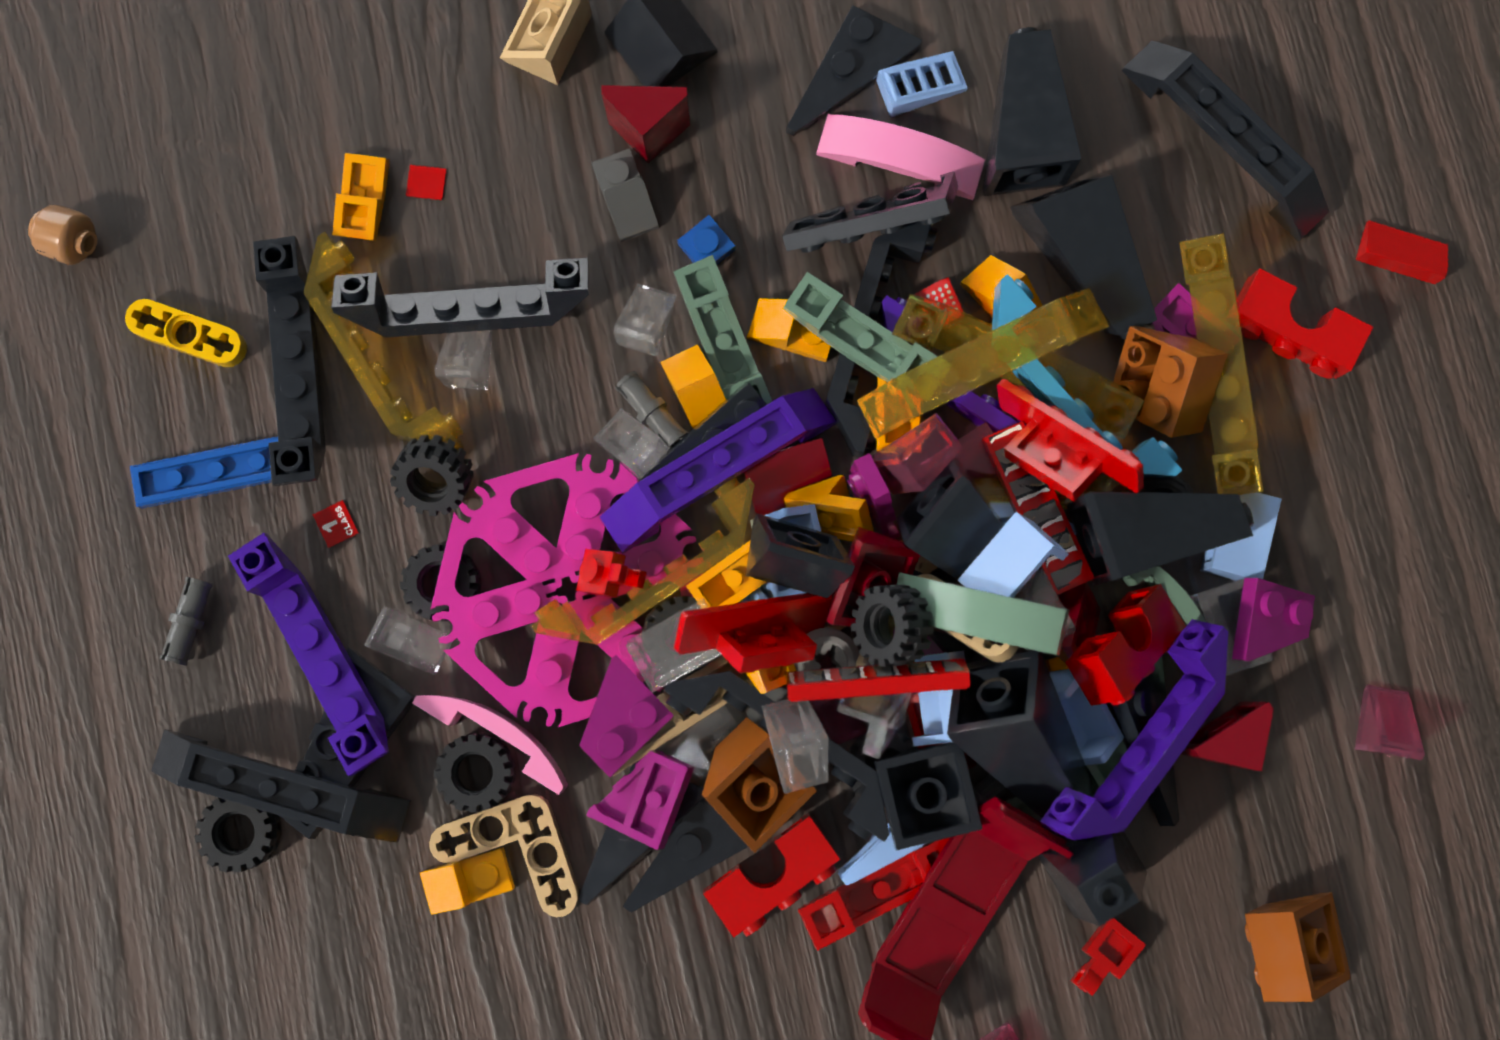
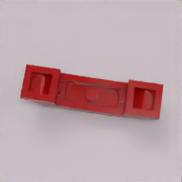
[797,837,950,951]

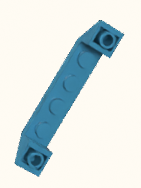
[991,274,1182,480]

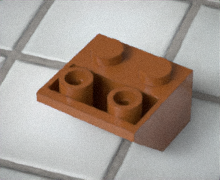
[1106,326,1228,438]

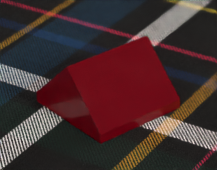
[601,85,690,163]
[827,526,920,626]
[1180,701,1274,772]

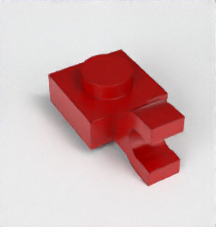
[576,549,647,598]
[1070,918,1146,996]

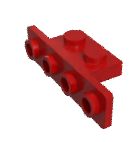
[997,379,1144,502]
[674,593,832,673]

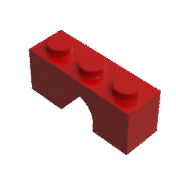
[1225,268,1373,379]
[1065,584,1186,706]
[703,813,840,938]

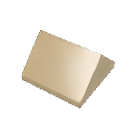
[500,0,592,85]

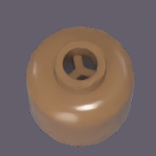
[28,205,97,265]

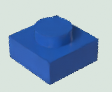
[677,215,736,265]

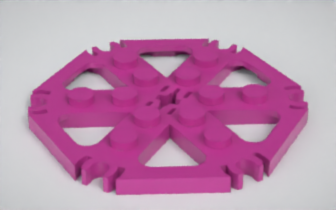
[430,453,704,727]

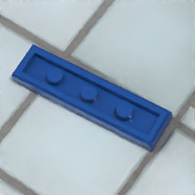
[130,436,278,509]

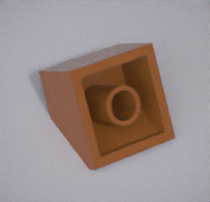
[702,717,817,853]
[1245,892,1351,1002]

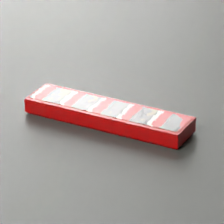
[982,421,1095,597]
[787,658,970,702]

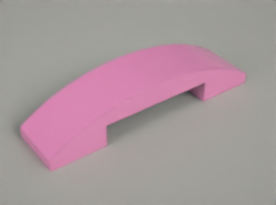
[816,114,985,200]
[412,695,568,795]

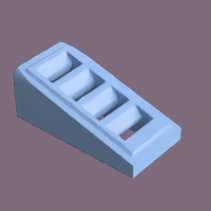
[876,51,968,118]
[838,822,926,885]

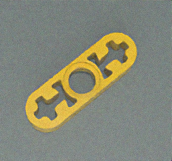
[125,299,247,367]

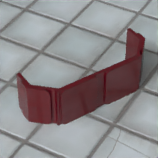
[858,796,1073,1040]

